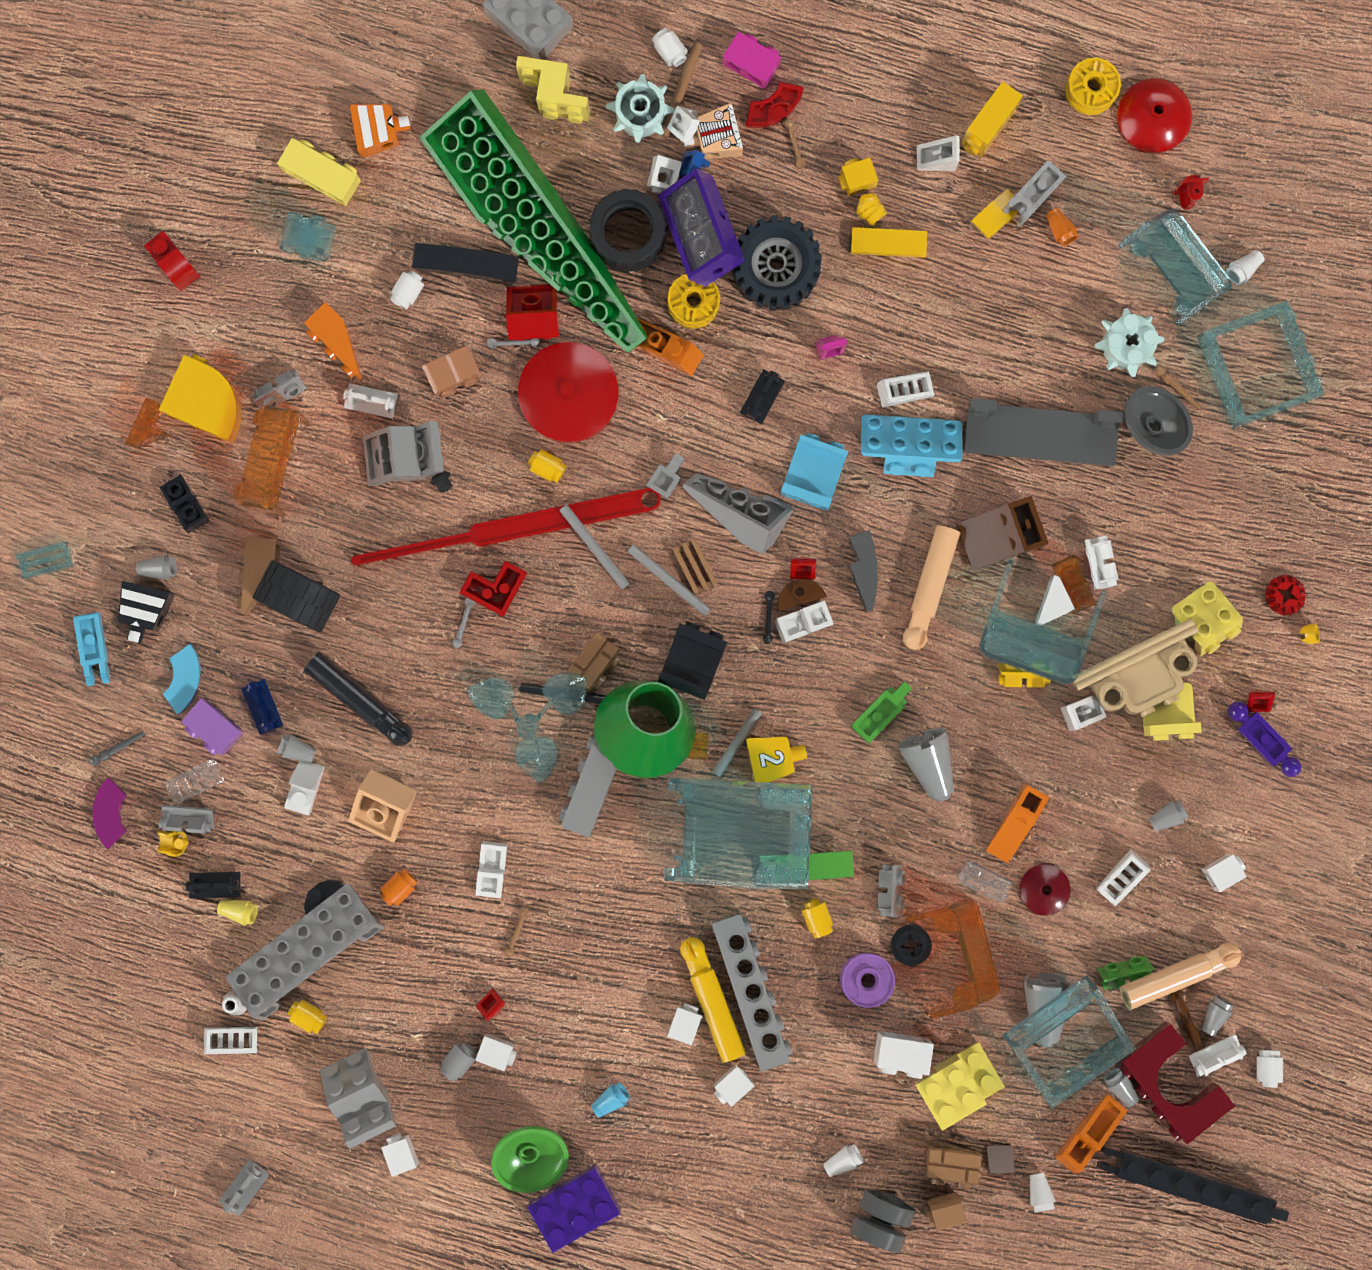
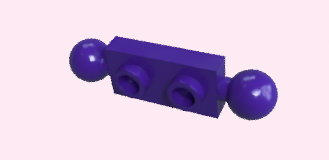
[1227,701,1302,777]

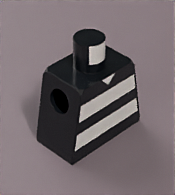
[118,581,175,644]

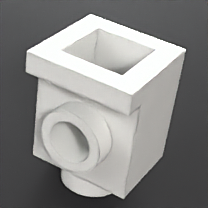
[647,155,682,195]

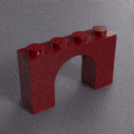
[1118,1021,1235,1144]

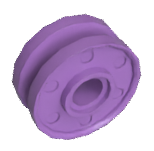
[839,952,895,1008]

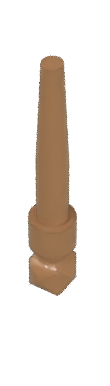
[1154,365,1202,411]

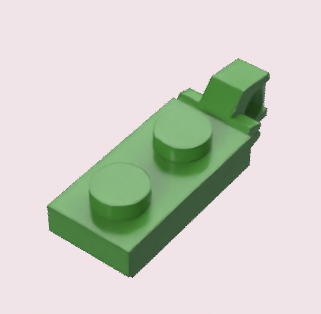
[850,682,912,744]

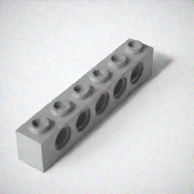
[711,913,793,1072]

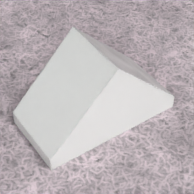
[917,135,959,171]
[1034,575,1075,626]
[1060,694,1107,731]

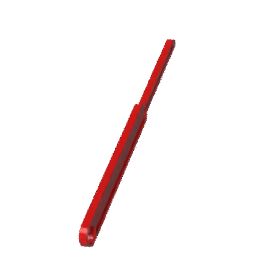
[351,488,661,566]

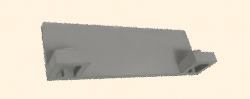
[226,883,385,1021]

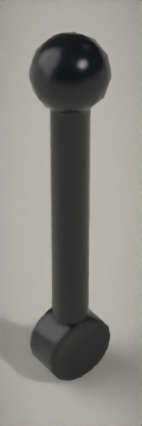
[763,591,775,644]

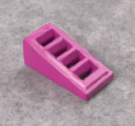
[815,335,847,360]

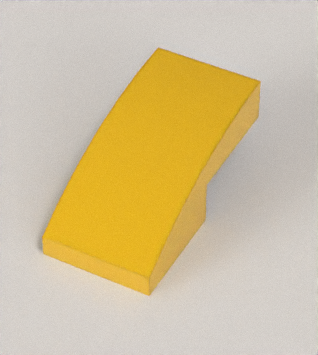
[971,189,1019,240]

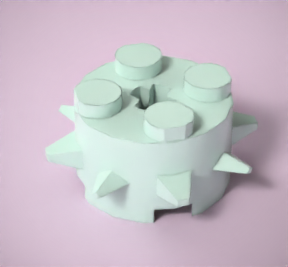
[606,74,675,143]
[1095,308,1164,377]

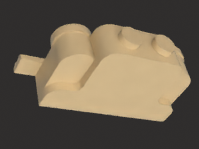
[1071,618,1199,717]

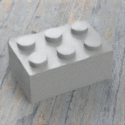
[482,0,574,60]

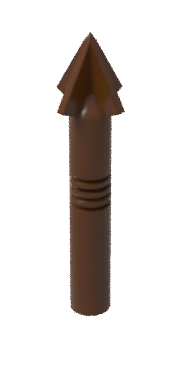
[1168,990,1205,1052]

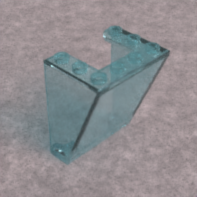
[664,778,813,889]

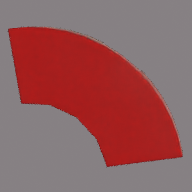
[745,82,804,128]

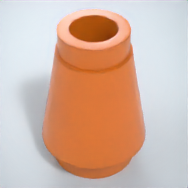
[1046,208,1079,247]

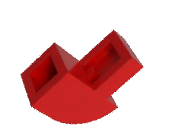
[144,230,200,291]

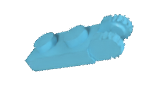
[73,612,110,686]

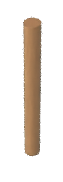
[659,42,703,138]

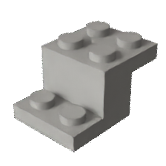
[362,421,444,486]
[320,1048,396,1149]

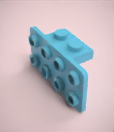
[861,415,963,477]

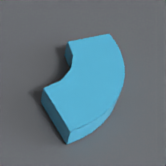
[163,644,201,715]

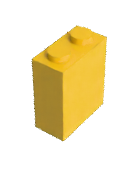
[961,81,1023,158]

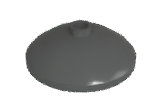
[1124,386,1193,456]

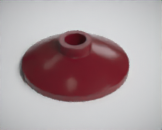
[1019,864,1071,915]

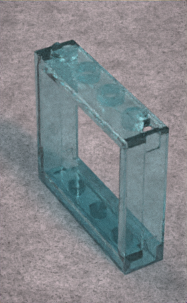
[1197,301,1324,430]
[1002,975,1135,1108]

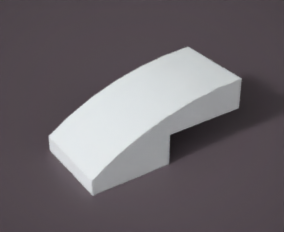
[774,601,833,644]
[475,841,508,898]

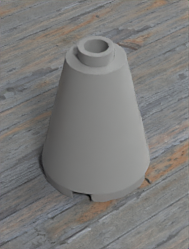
[898,728,954,802]
[1023,973,1076,1047]

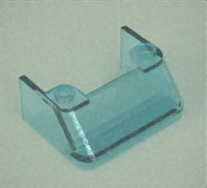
[1118,208,1232,325]

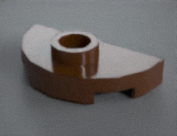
[778,579,827,612]

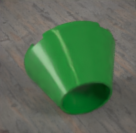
[594,680,696,778]

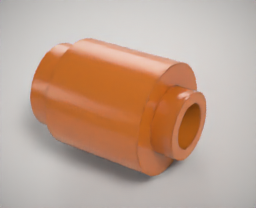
[380,868,418,906]

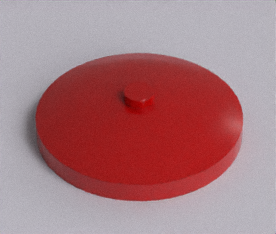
[518,342,619,443]

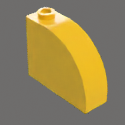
[159,354,242,444]

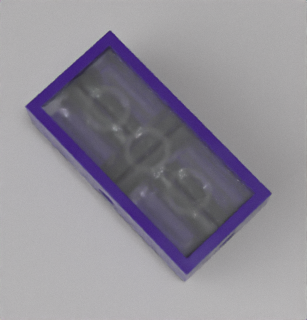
[658,168,745,287]

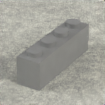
[558,734,616,838]

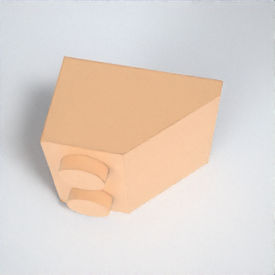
[348,769,417,843]

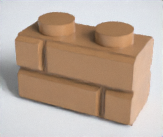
[566,632,622,691]
[924,1144,982,1189]

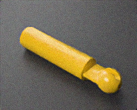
[680,937,746,1063]

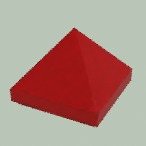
[790,557,816,579]
[1246,689,1275,712]
[475,988,505,1021]

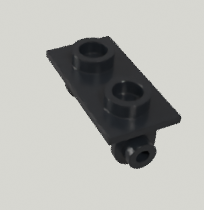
[740,369,785,425]
[186,872,241,898]

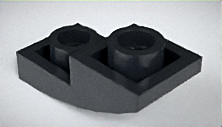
[159,474,210,534]

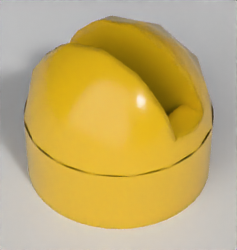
[1299,623,1320,644]

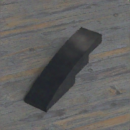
[411,243,519,283]

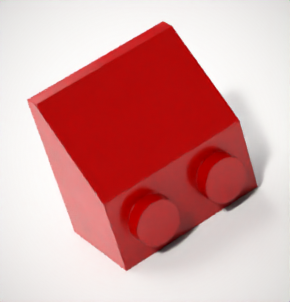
[506,284,559,341]

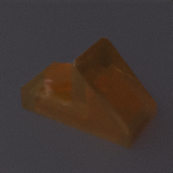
[125,397,168,449]

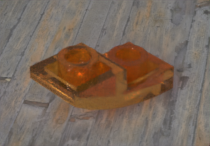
[1051,554,1096,614]

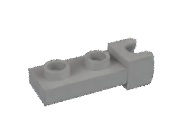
[1003,160,1067,226]

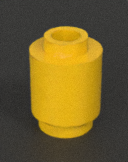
[528,449,567,483]
[801,898,833,938]
[287,999,328,1035]

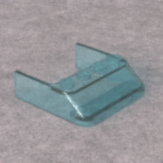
[979,558,1107,685]

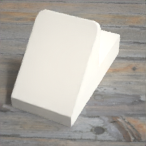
[284,760,325,815]

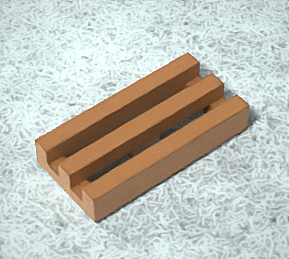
[672,538,717,594]

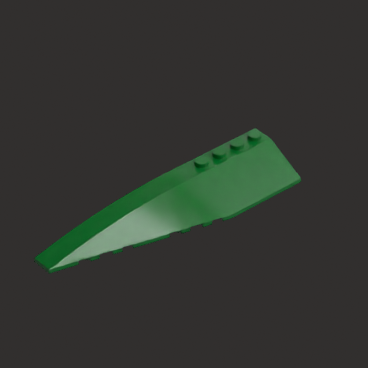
[419,89,648,353]

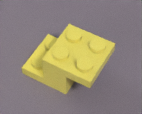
[516,56,590,124]
[915,1041,1005,1131]

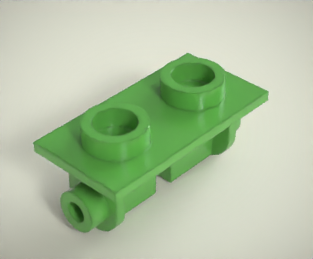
[1097,956,1154,992]

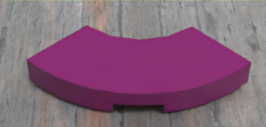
[92,777,127,850]

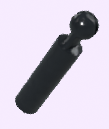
[304,652,413,746]

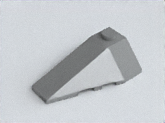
[683,473,794,554]

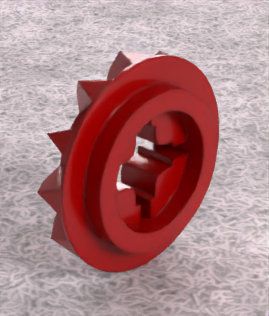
[1265,575,1307,615]

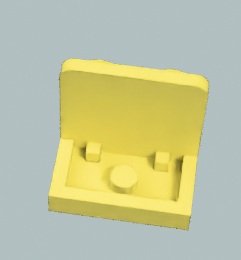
[1172,582,1243,657]
[1143,683,1202,741]

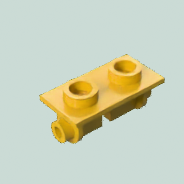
[998,660,1052,687]

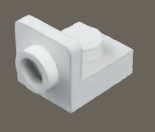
[667,106,700,143]

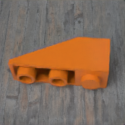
[304,302,363,380]
[636,317,704,376]
[985,784,1050,864]

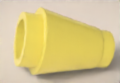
[217,899,258,926]

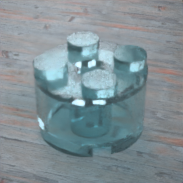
[279,211,336,262]

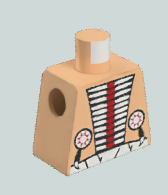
[683,103,743,159]

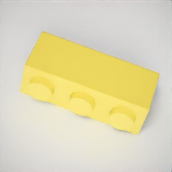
[277,138,361,207]

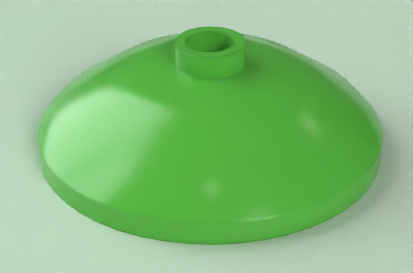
[491,1126,569,1193]

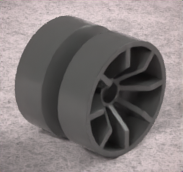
[849,1189,916,1253]

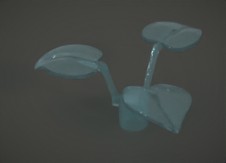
[468,673,587,783]

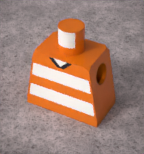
[350,104,411,158]

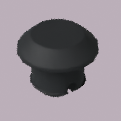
[430,471,452,493]

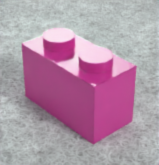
[722,31,781,90]

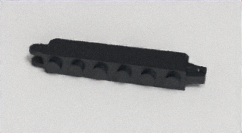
[1096,1146,1289,1225]

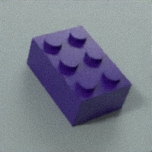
[527,1164,621,1253]

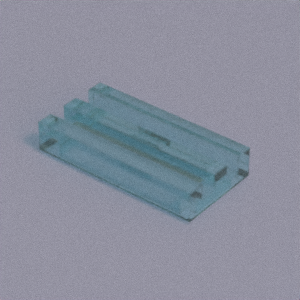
[16,542,73,580]

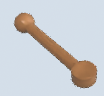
[784,118,806,169]
[504,906,529,957]

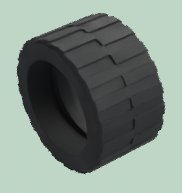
[589,189,666,273]
[252,560,340,632]

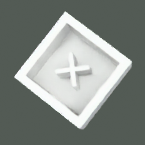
[873,1031,934,1079]

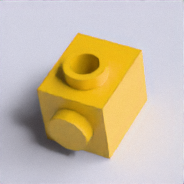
[838,157,878,197]

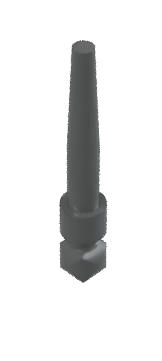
[89,731,145,766]

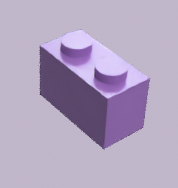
[181,698,244,755]

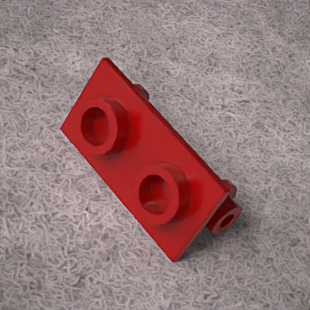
[1172,175,1209,210]

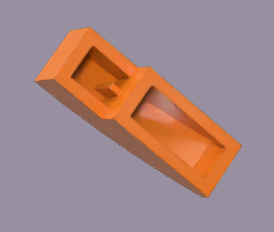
[1055,1094,1128,1174]

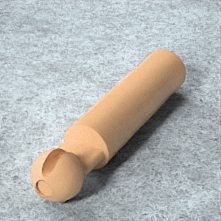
[903,525,960,650]
[1119,943,1242,1010]

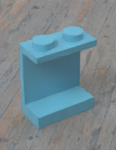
[780,433,848,511]

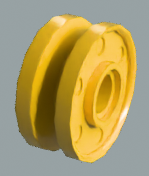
[1065,57,1121,116]
[667,274,720,329]

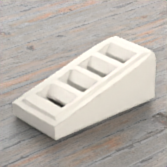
[877,371,935,407]
[1096,849,1151,907]
[204,1027,257,1054]

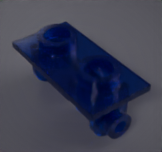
[241,679,284,735]

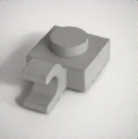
[646,453,685,499]

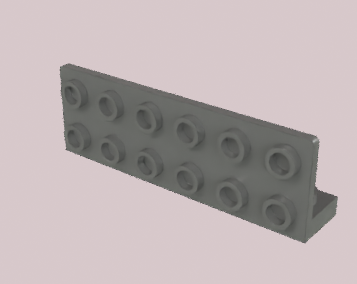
[964,398,1124,467]

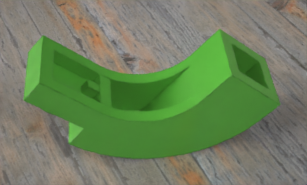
[761,851,854,881]

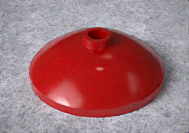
[1117,78,1192,153]

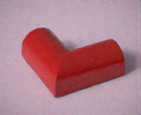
[459,560,528,617]

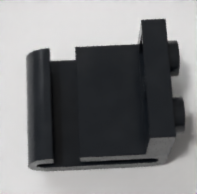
[658,621,727,700]

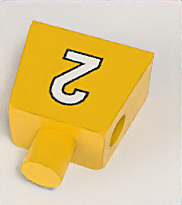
[746,737,807,787]

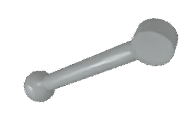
[487,338,539,349]
[452,598,475,648]

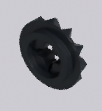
[891,925,932,966]

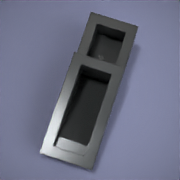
[848,530,878,613]

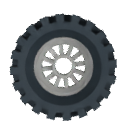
[733,215,822,311]

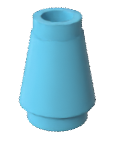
[591,1082,630,1118]

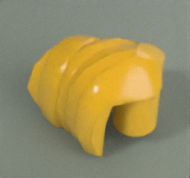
[856,193,888,226]
[157,830,189,857]

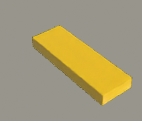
[851,227,927,258]

